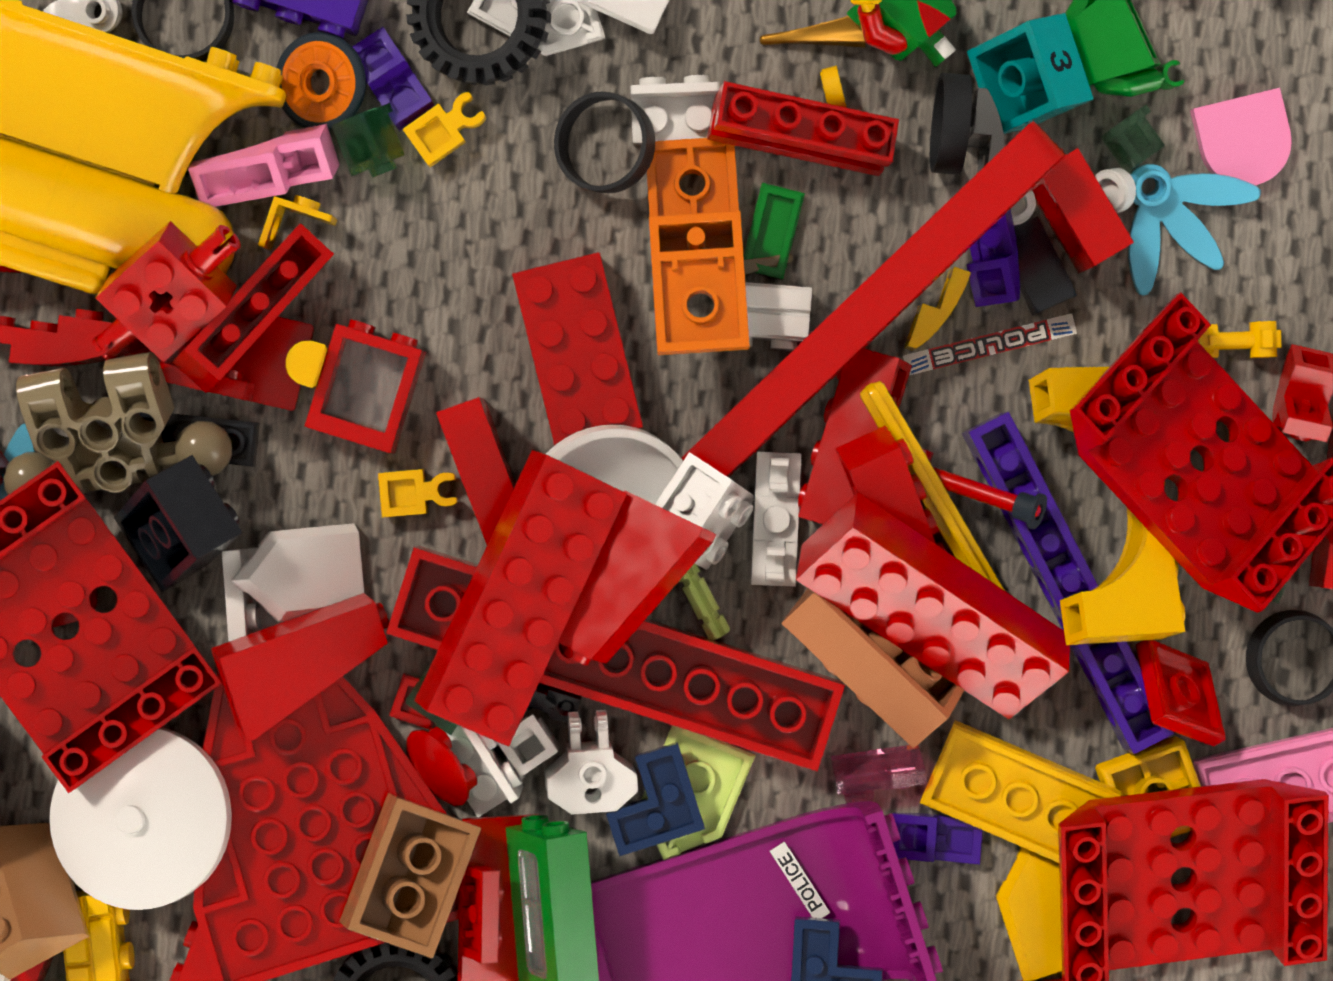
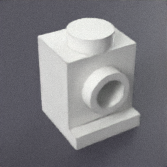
[497,714,560,777]

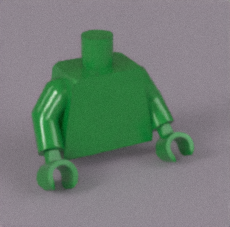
[1065,0,1185,97]

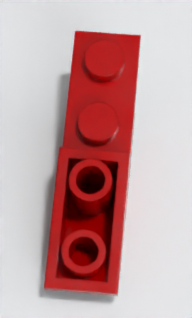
[0,309,145,366]

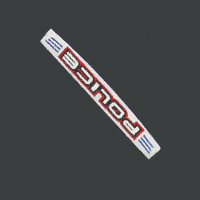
[903,314,1077,376]

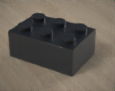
[113,455,243,592]

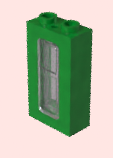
[506,815,599,981]

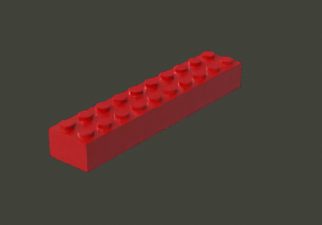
[386,546,845,772]

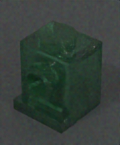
[331,103,405,178]

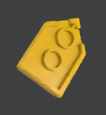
[996,847,1062,981]

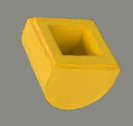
[285,341,328,388]

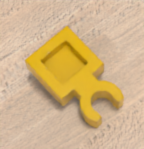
[403,92,487,168]
[378,469,458,518]

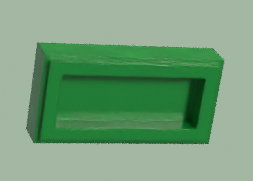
[743,183,805,280]

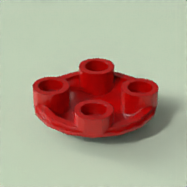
[406,727,478,806]

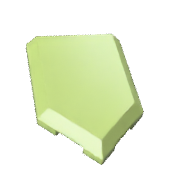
[641,725,756,860]

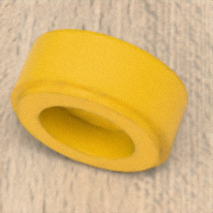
[820,65,847,108]

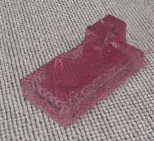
[831,745,927,803]

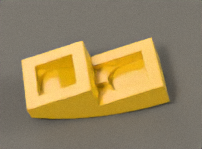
[904,267,971,351]

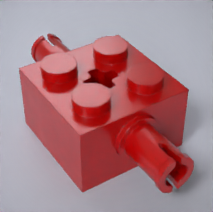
[92,221,241,363]

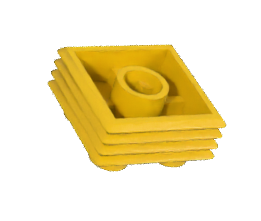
[1095,736,1201,838]

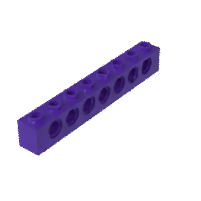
[962,412,1174,754]

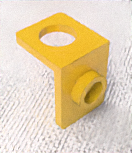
[258,195,337,251]

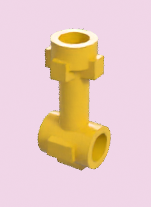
[1198,321,1282,358]

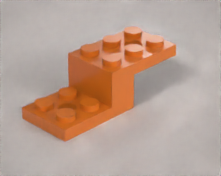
[647,138,750,355]

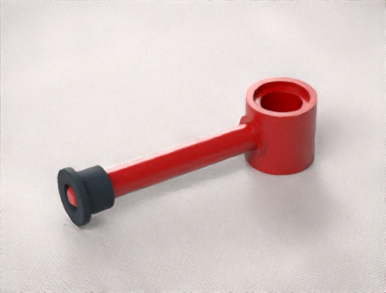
[922,448,1047,529]

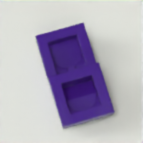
[352,27,435,132]
[966,209,1020,307]
[893,812,983,865]

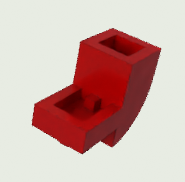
[1272,344,1333,442]

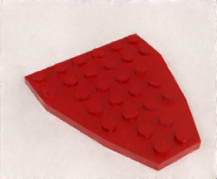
[193,672,459,981]

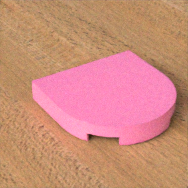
[1190,88,1292,186]

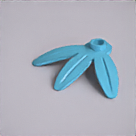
[1128,164,1261,296]

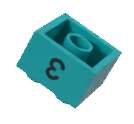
[967,13,1094,134]

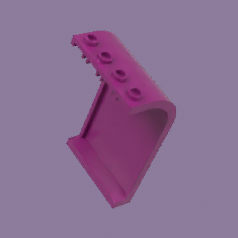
[591,801,943,981]

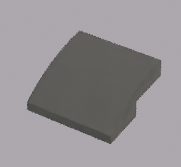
[968,88,1005,173]

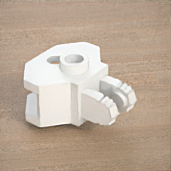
[544,710,638,815]

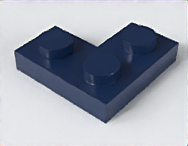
[606,742,705,857]
[791,916,883,981]

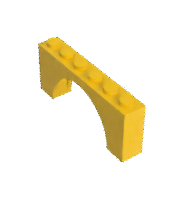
[1029,367,1185,645]

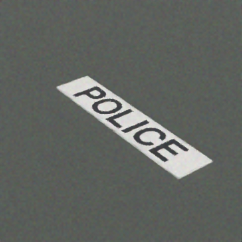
[770,842,830,918]

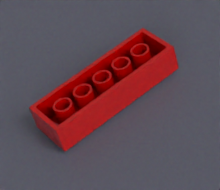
[414,450,627,747]
[796,492,1070,719]

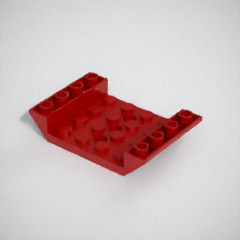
[1069,292,1333,613]
[0,461,222,793]
[1058,779,1329,981]

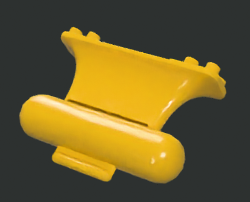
[0,0,286,294]

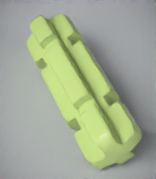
[679,564,730,640]

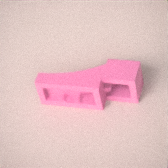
[188,124,340,207]

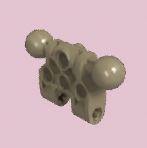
[4,352,232,495]

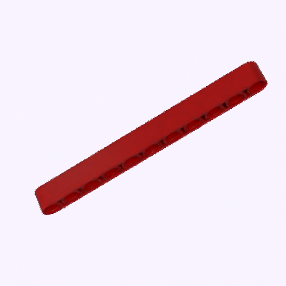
[681,121,1066,478]

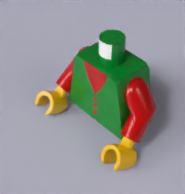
[847,0,957,67]

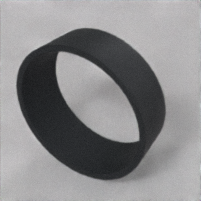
[1246,610,1333,706]

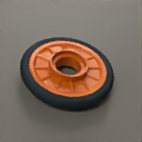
[276,32,366,131]

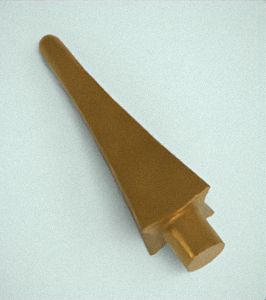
[759,16,865,48]

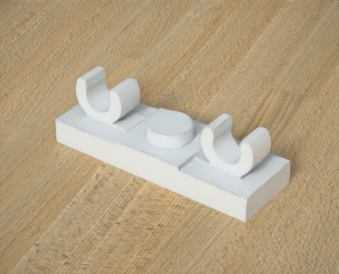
[751,452,801,587]

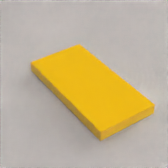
[920,720,1122,863]

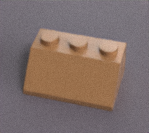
[339,793,481,958]
[0,822,90,980]

